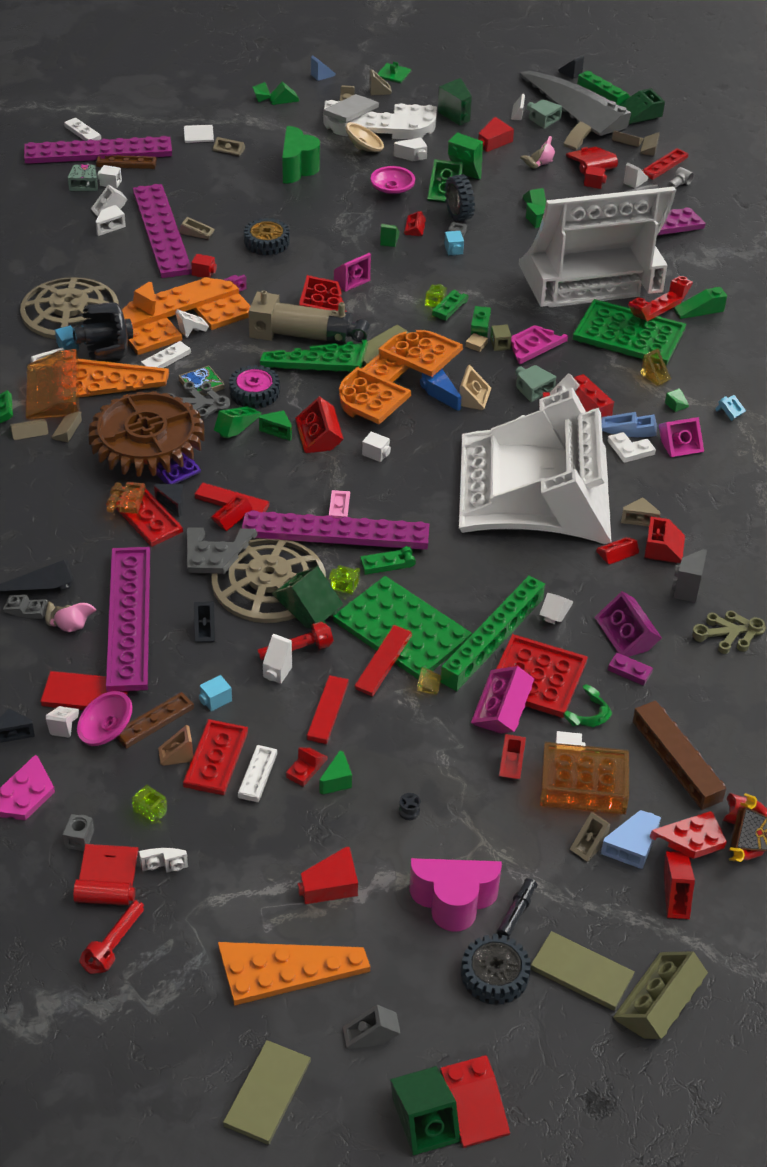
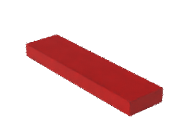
[642,148,688,180]
[195,483,269,513]
[355,625,412,697]
[307,675,349,744]

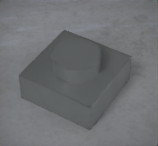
[448,222,467,237]

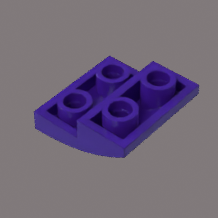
[156,453,201,484]

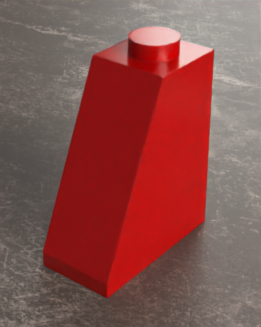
[478,117,514,152]
[297,847,358,904]
[664,851,695,919]

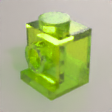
[425,284,447,307]
[329,565,360,594]
[132,784,167,821]

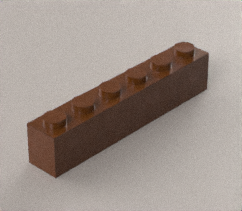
[633,700,726,810]

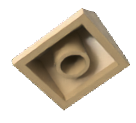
[459,365,491,410]

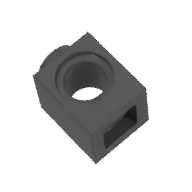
[63,814,94,851]

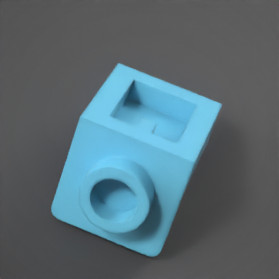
[715,395,746,421]

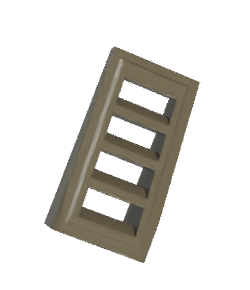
[179,217,215,239]

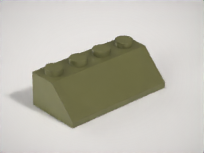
[613,951,708,1039]

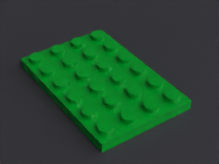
[573,299,686,366]
[333,576,473,681]

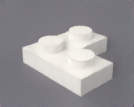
[608,432,656,463]

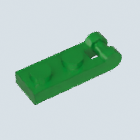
[432,290,469,321]
[360,546,416,575]

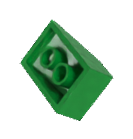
[448,133,483,180]
[427,159,464,202]

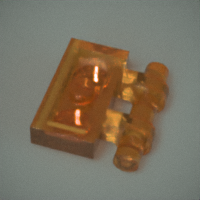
[106,482,145,514]

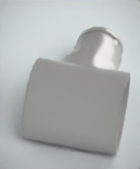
[668,167,694,189]

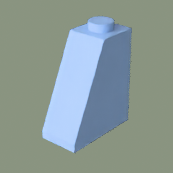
[601,810,661,869]

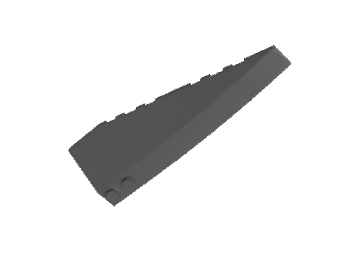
[519,70,631,136]

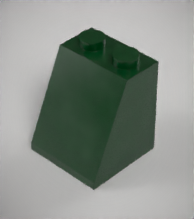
[437,78,472,126]
[272,566,343,629]
[390,1066,461,1156]

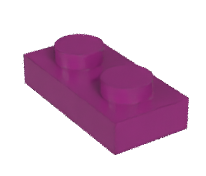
[608,653,653,686]

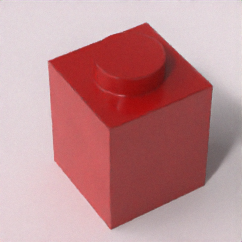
[584,166,607,189]
[191,254,217,278]

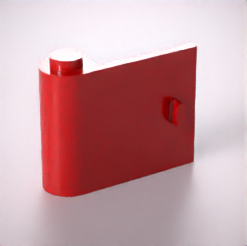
[566,147,618,175]
[73,844,139,906]

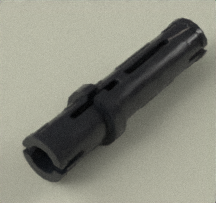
[497,878,538,939]

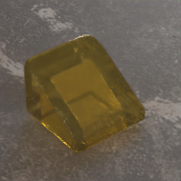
[418,667,441,694]

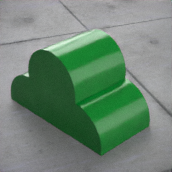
[282,126,320,183]

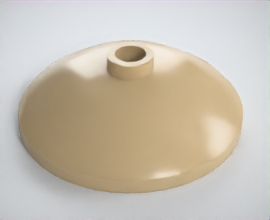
[345,122,384,152]

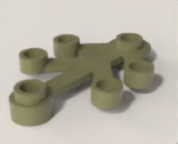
[692,610,766,654]

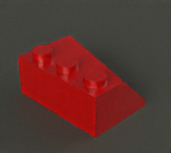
[299,275,347,312]

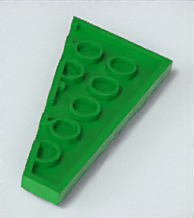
[260,340,368,372]

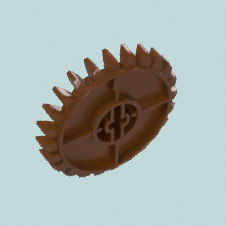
[88,391,205,477]

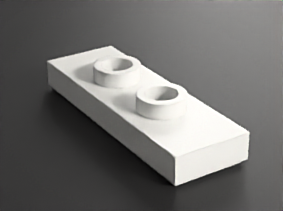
[64,118,101,141]
[141,341,191,368]
[238,745,277,802]

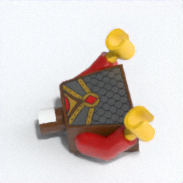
[729,793,767,862]

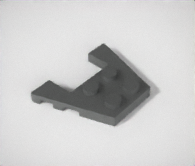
[187,527,257,574]

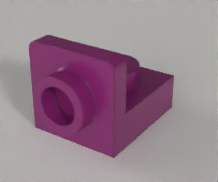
[224,275,247,292]

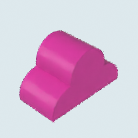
[409,858,502,932]

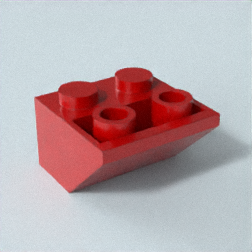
[644,516,685,563]

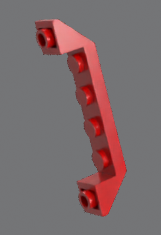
[628,276,693,321]

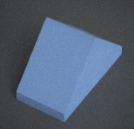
[311,55,336,81]

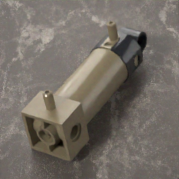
[249,290,370,345]

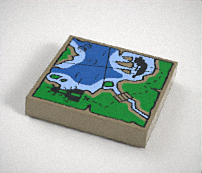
[179,365,225,398]

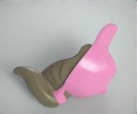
[520,136,555,169]
[45,601,96,632]

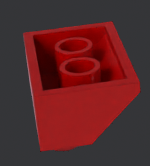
[574,374,614,421]
[295,396,344,453]

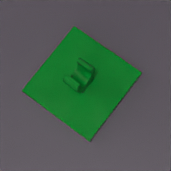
[378,61,412,83]

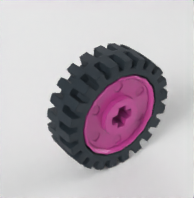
[229,365,280,409]

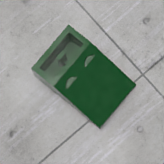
[619,88,665,124]

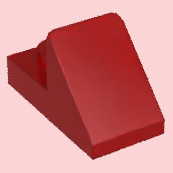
[499,734,526,779]
[286,748,328,787]

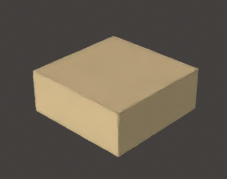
[466,333,488,352]

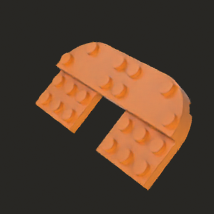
[122,277,250,355]
[339,330,463,424]

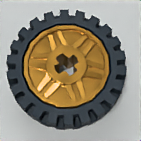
[244,218,290,255]

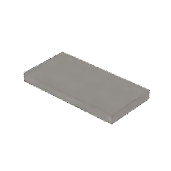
[323,94,379,123]

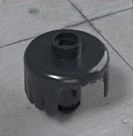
[73,302,133,361]

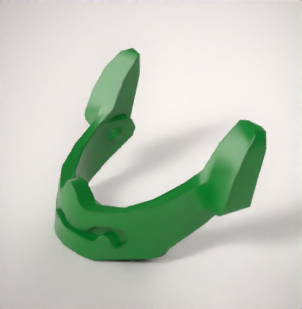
[563,684,612,727]

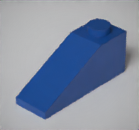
[420,369,461,411]

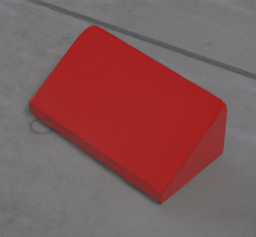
[404,211,426,236]
[211,495,252,531]
[596,537,639,564]

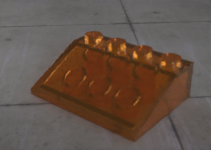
[26,349,79,419]
[540,742,629,815]

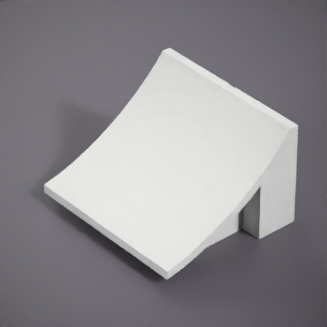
[519,187,676,307]
[459,387,611,544]

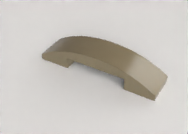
[563,121,591,150]

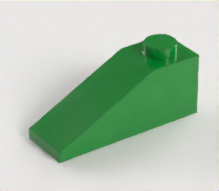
[674,287,727,319]
[214,406,261,438]

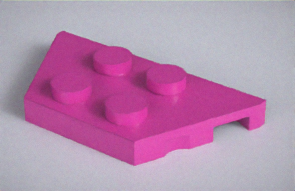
[511,325,568,364]
[0,755,55,820]

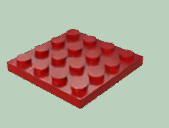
[496,634,588,718]

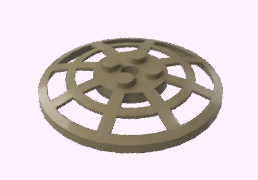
[20,277,119,339]
[212,538,326,623]

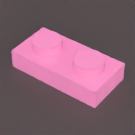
[329,490,350,518]

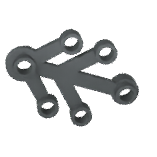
[168,381,230,420]

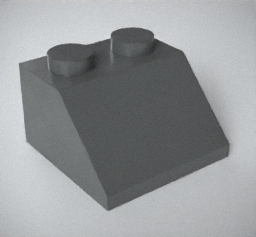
[671,549,707,603]

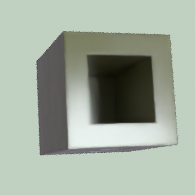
[490,324,512,351]

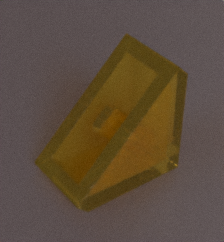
[641,348,671,386]

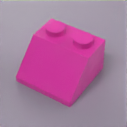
[334,253,371,292]
[659,417,704,457]

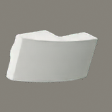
[139,848,188,873]

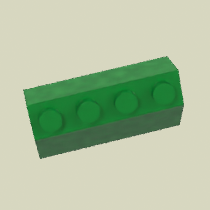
[577,71,631,105]

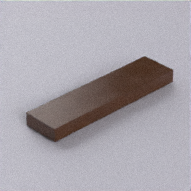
[96,155,157,169]
[116,692,194,749]

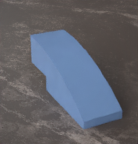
[601,412,657,437]

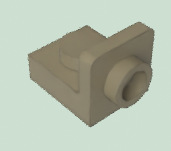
[340,85,355,101]

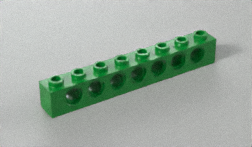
[440,576,545,691]

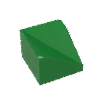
[253,82,271,102]
[665,388,689,412]

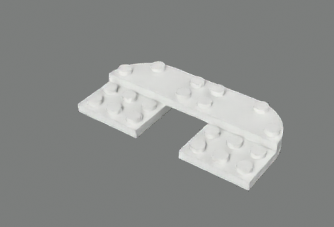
[323,100,437,139]

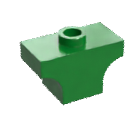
[471,306,491,338]

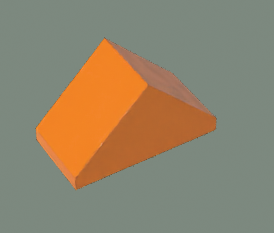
[133,282,156,315]

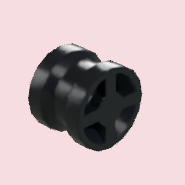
[399,793,421,820]

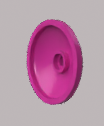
[371,166,415,194]
[77,691,132,746]

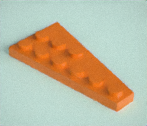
[57,358,169,400]
[218,942,370,1006]

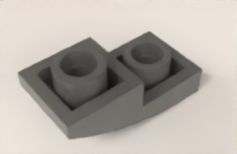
[3,595,48,619]

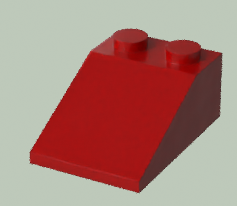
[440,1055,510,1148]

